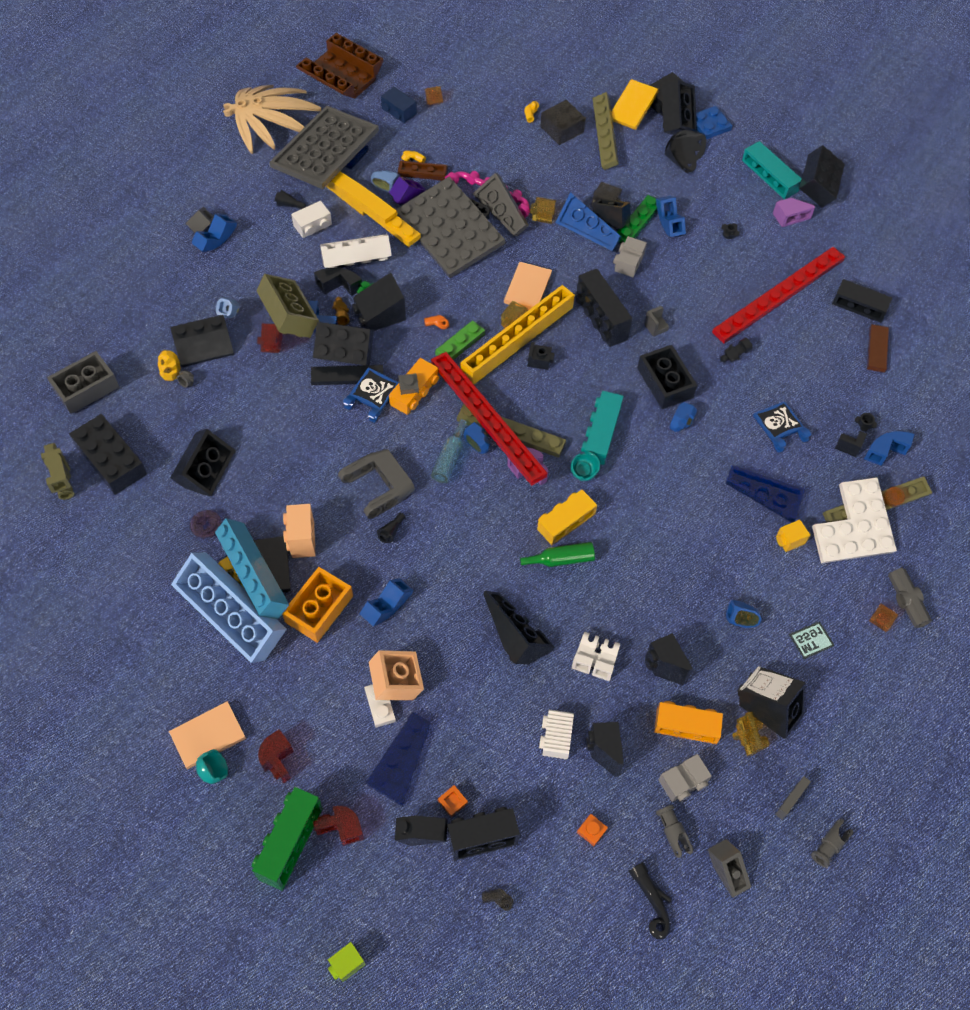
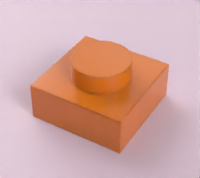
[437,785,468,818]
[577,813,608,846]

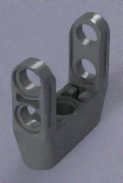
[338,449,415,519]

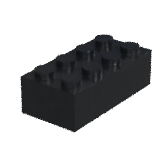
[575,268,632,347]
[69,413,147,495]

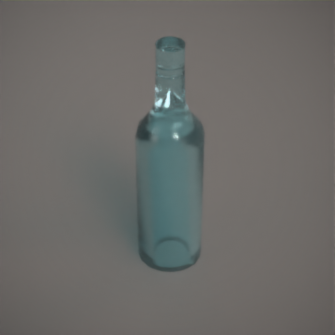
[431,419,467,483]

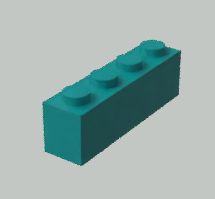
[742,141,802,199]
[581,390,624,465]

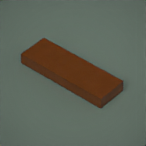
[398,160,448,181]
[867,324,889,373]

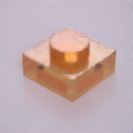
[424,86,443,105]
[869,604,898,632]

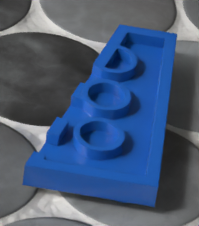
[555,192,621,252]

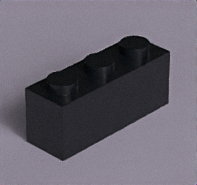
[832,279,893,323]

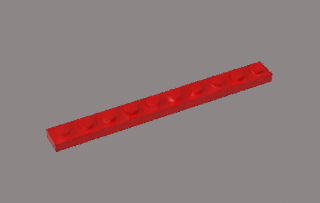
[712,246,846,344]
[431,352,547,486]

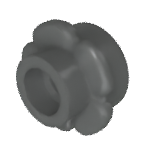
[177,370,194,388]

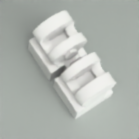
[572,632,620,681]

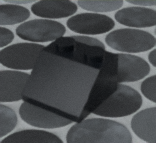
[645,633,693,685]
[586,722,624,777]

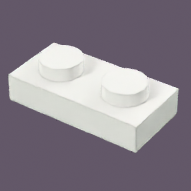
[364,685,396,728]

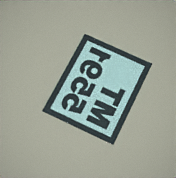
[789,621,835,659]

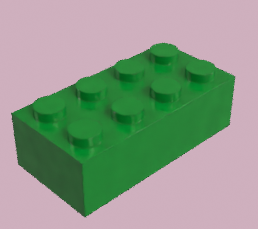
[252,787,323,891]

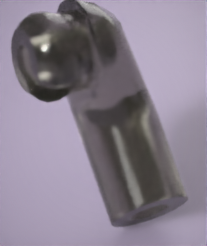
[481,889,514,911]

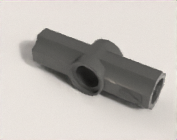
[888,568,932,628]

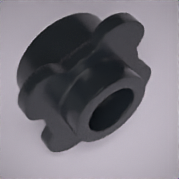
[721,223,740,239]
[855,413,877,432]

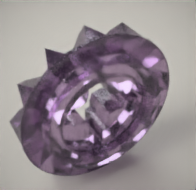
[190,510,221,539]

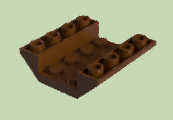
[296,33,383,99]

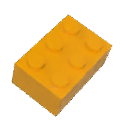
[282,567,353,643]

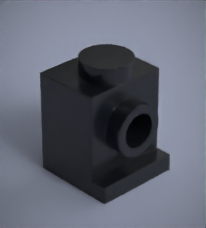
[527,342,555,370]

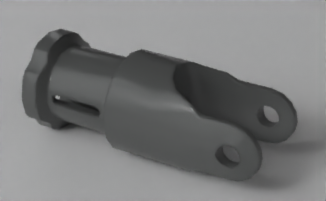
[656,805,693,858]
[811,818,853,868]

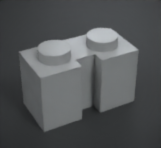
[613,236,647,278]
[659,754,712,802]

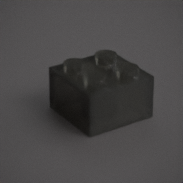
[540,100,586,145]

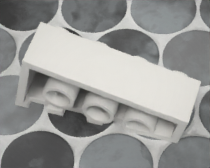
[320,234,392,268]

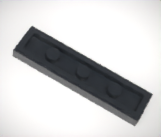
[311,365,383,385]

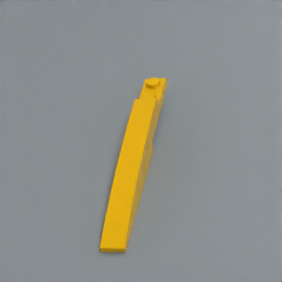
[326,171,421,247]

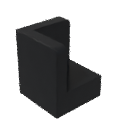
[835,431,867,457]

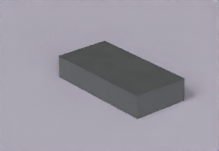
[775,776,811,820]

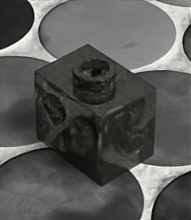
[592,182,622,207]

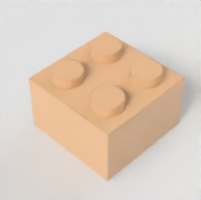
[283,504,316,558]
[369,650,424,700]

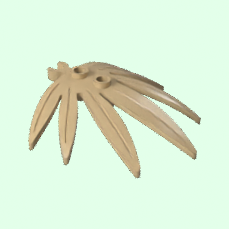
[223,85,322,154]

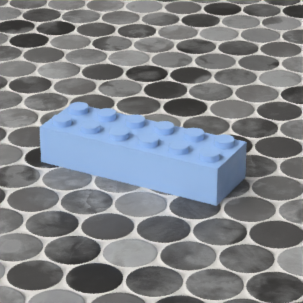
[171,552,287,663]

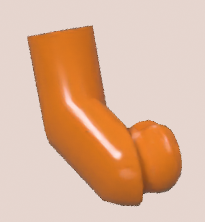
[424,315,449,329]

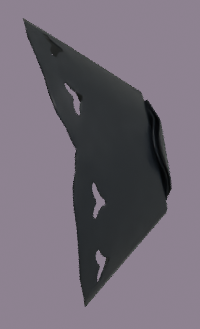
[665,130,706,173]

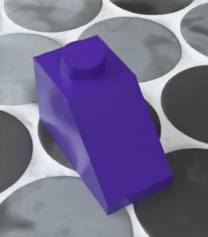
[389,176,426,205]

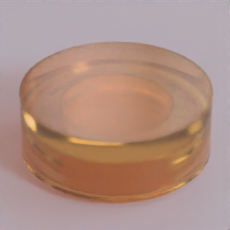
[884,487,905,507]

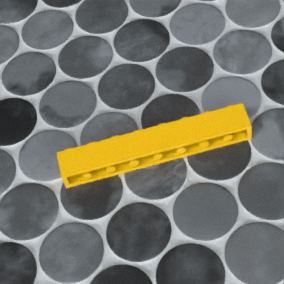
[460,285,575,384]

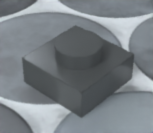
[398,373,419,395]

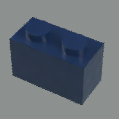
[381,87,417,123]

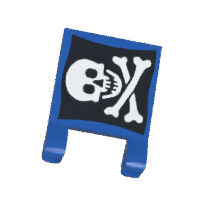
[343,367,399,423]
[753,401,811,452]

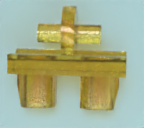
[732,712,770,756]

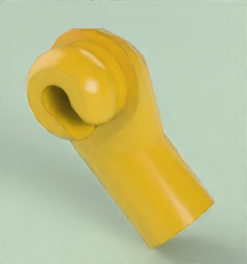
[524,101,539,123]
[401,150,426,163]

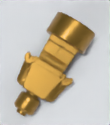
[332,297,350,325]

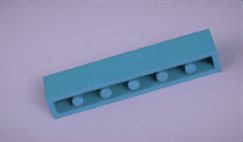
[215,518,289,619]

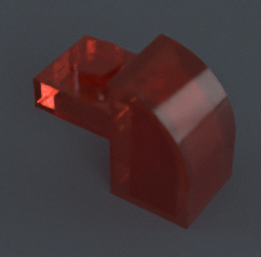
[257,323,283,353]
[258,729,294,783]
[313,806,364,846]

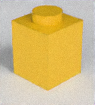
[776,520,810,552]

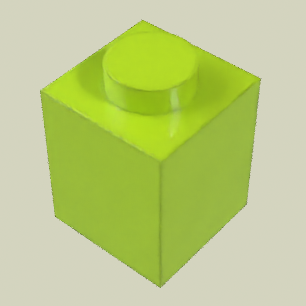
[327,942,366,982]

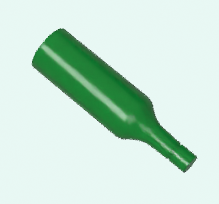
[520,542,595,567]

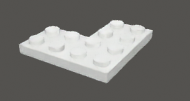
[812,478,897,563]

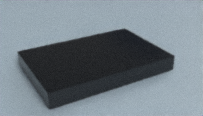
[254,536,291,592]

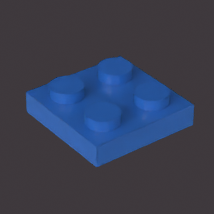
[696,106,732,139]

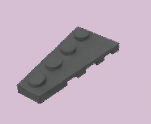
[473,173,529,236]

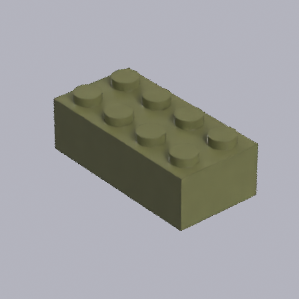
[256,273,319,338]

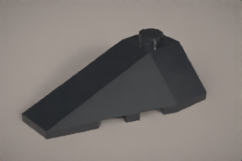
[483,591,555,665]

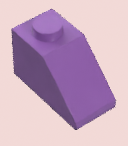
[773,198,815,227]

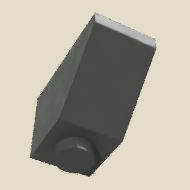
[708,839,751,897]

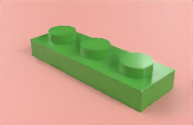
[435,320,485,360]

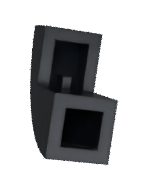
[314,267,362,296]

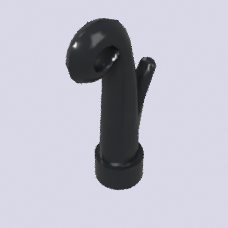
[628,862,672,940]

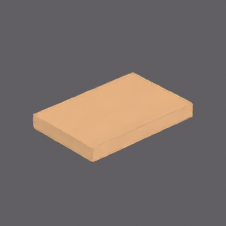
[504,262,552,310]
[169,701,246,770]

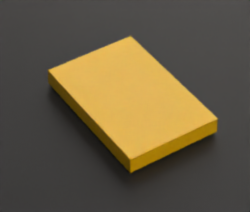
[611,79,659,130]

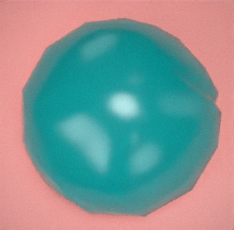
[570,452,600,481]
[196,749,228,784]

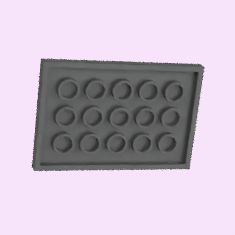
[269,106,379,189]
[395,176,506,278]

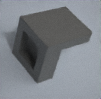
[186,207,214,233]
[644,306,669,337]

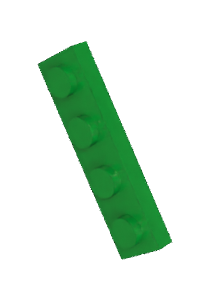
[617,195,657,243]

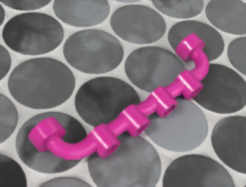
[445,171,530,218]

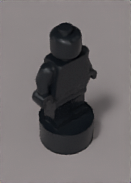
[720,337,753,362]

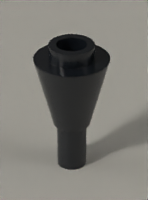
[275,190,306,209]
[377,513,405,543]

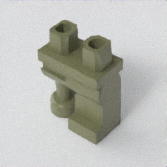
[41,443,74,500]

